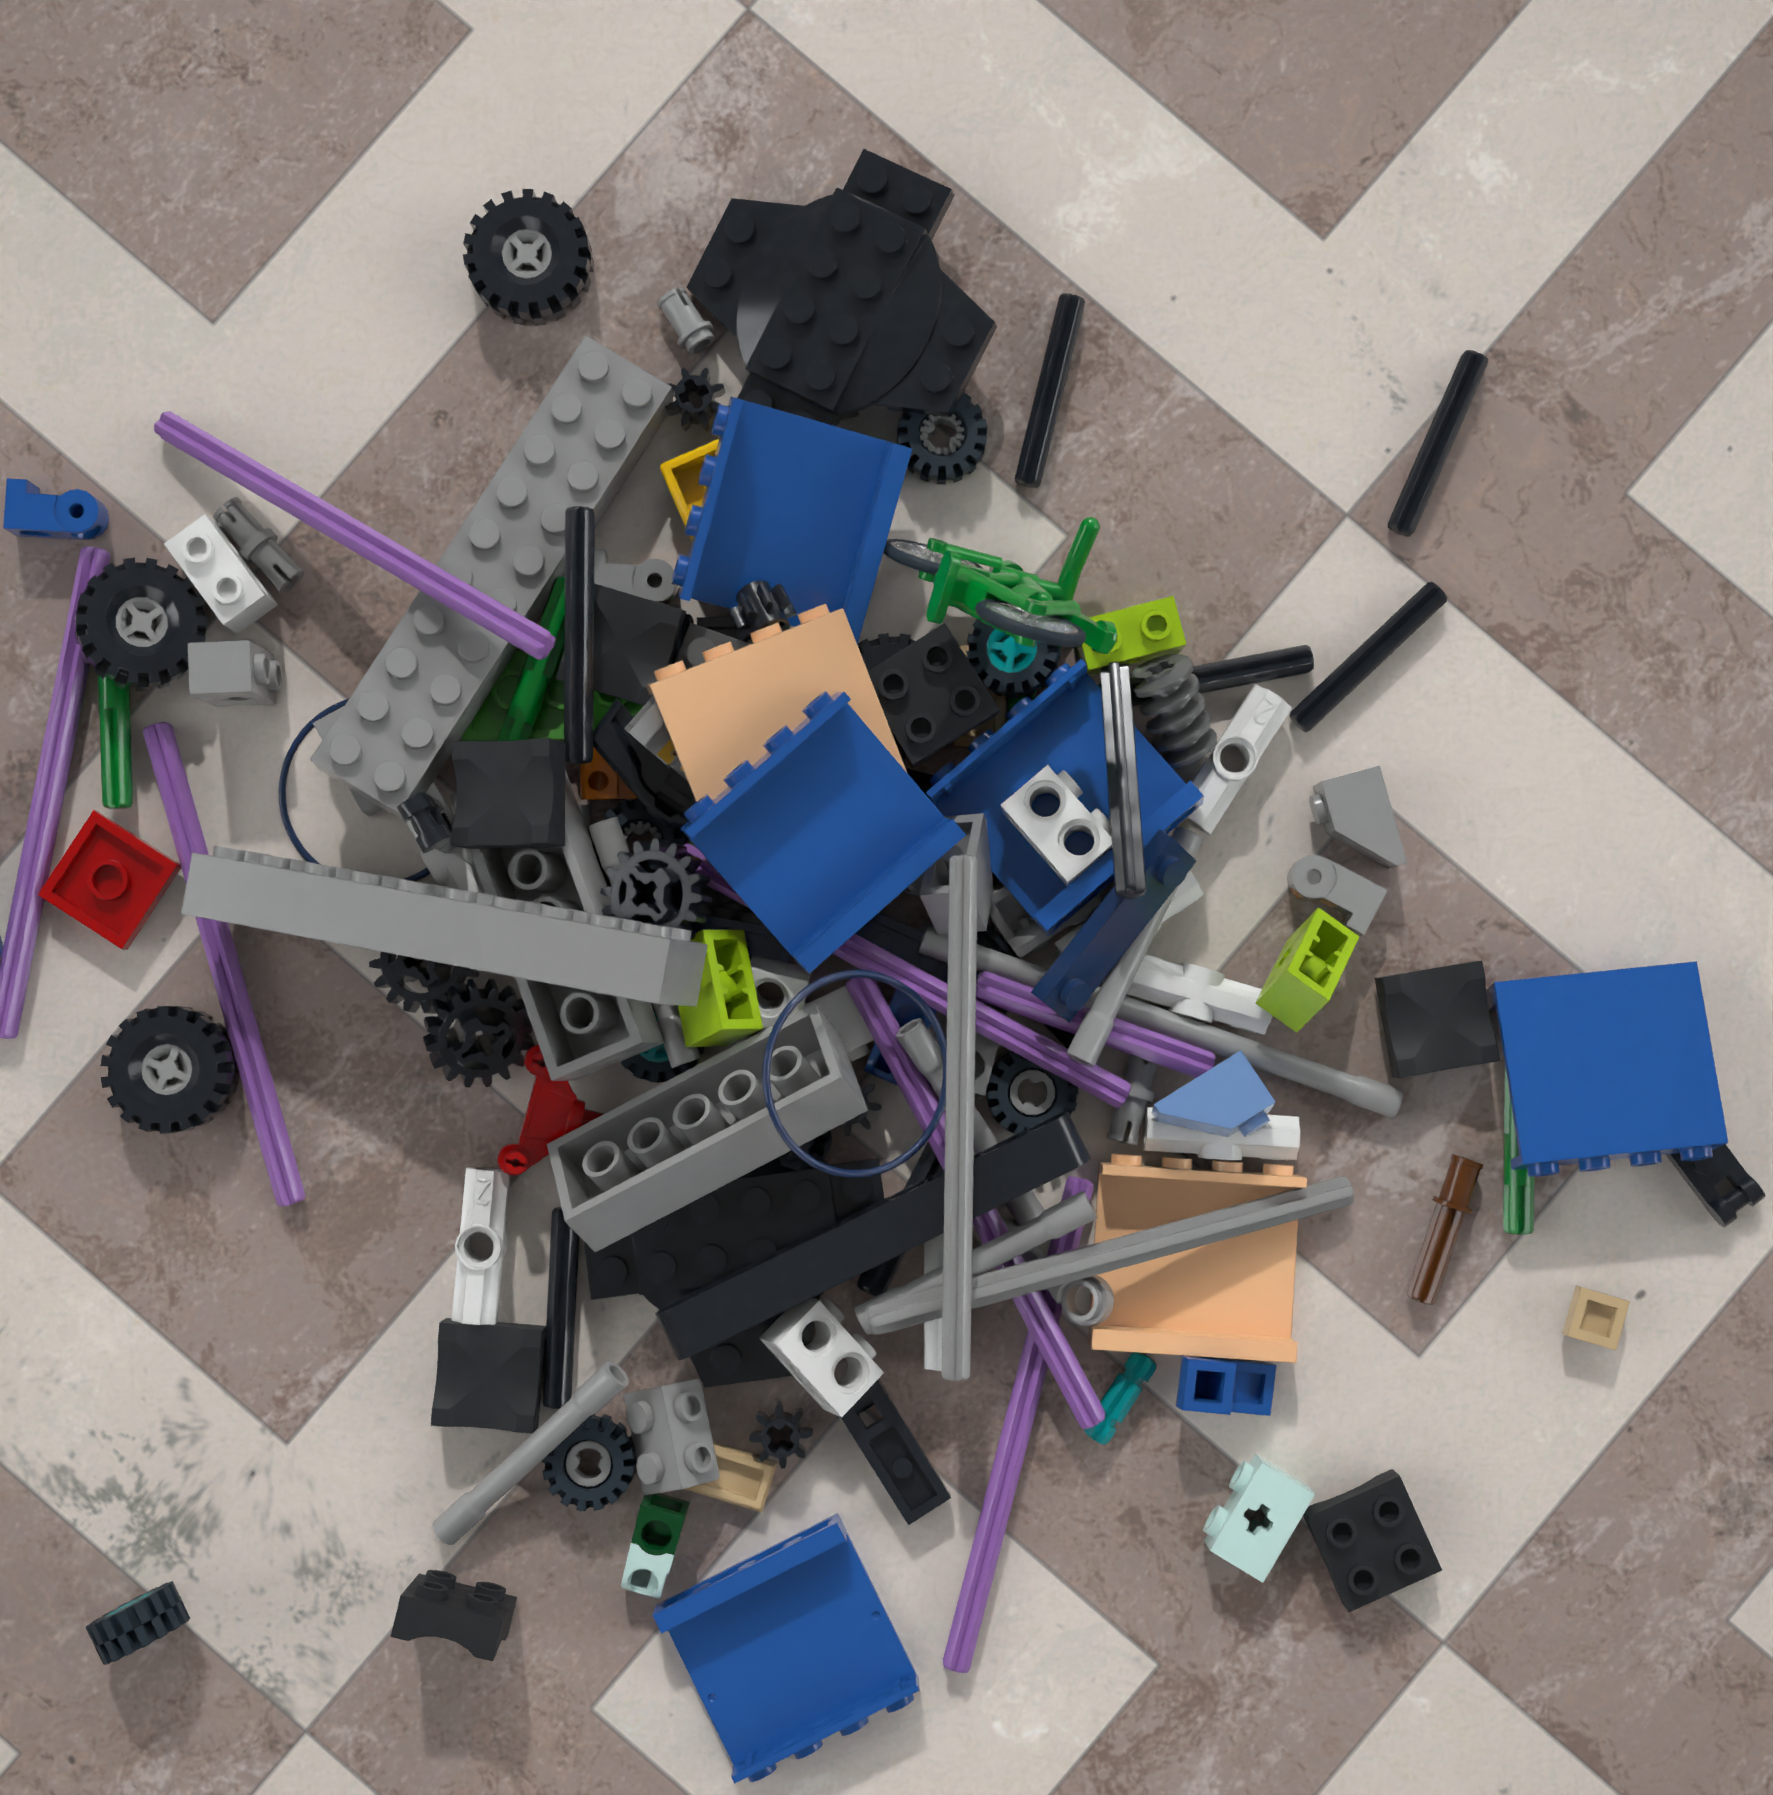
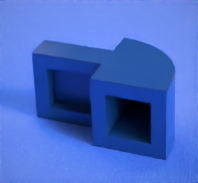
[1176,1355,1277,1416]

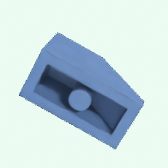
[1151,1050,1275,1137]

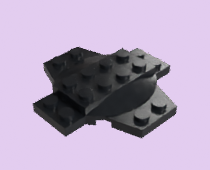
[686,149,997,427]
[583,1157,885,1388]

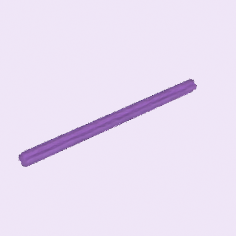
[154,411,555,660]
[0,546,111,1039]
[143,722,305,1207]
[684,844,1131,1108]
[846,978,1105,1429]
[943,1176,1094,1673]

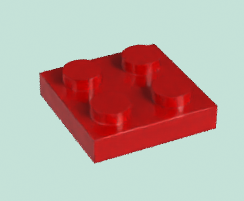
[38,810,181,950]

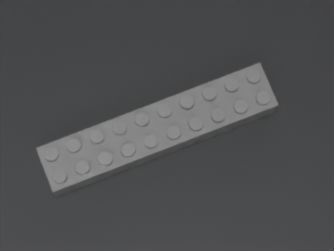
[310,335,673,823]
[181,846,708,1007]

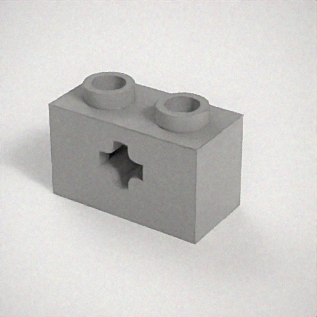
[188,640,282,707]

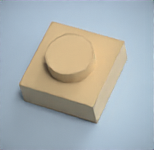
[1562,1285,1630,1350]

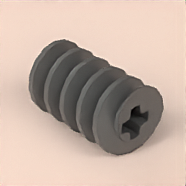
[1131,654,1217,769]

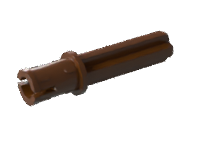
[1407,1154,1484,1305]

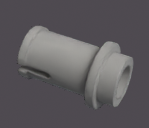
[657,287,715,354]

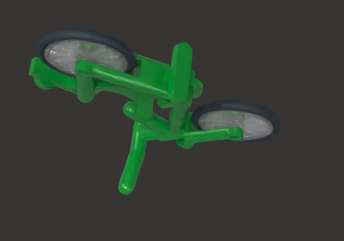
[883,517,1117,665]

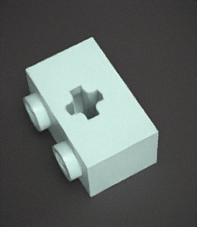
[1203,1454,1315,1583]

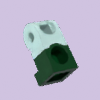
[621,1493,690,1599]

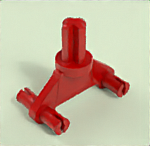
[497,1044,604,1176]

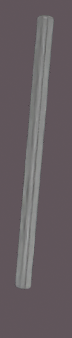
[942,855,978,1381]
[867,1176,1354,1335]

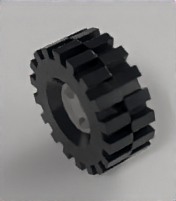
[463,189,594,326]
[74,557,208,691]
[100,1006,239,1134]

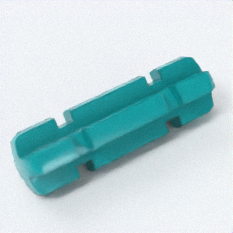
[1084,1352,1157,1445]

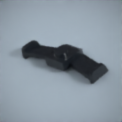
[593,698,696,829]

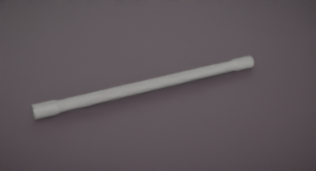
[917,924,1403,1118]

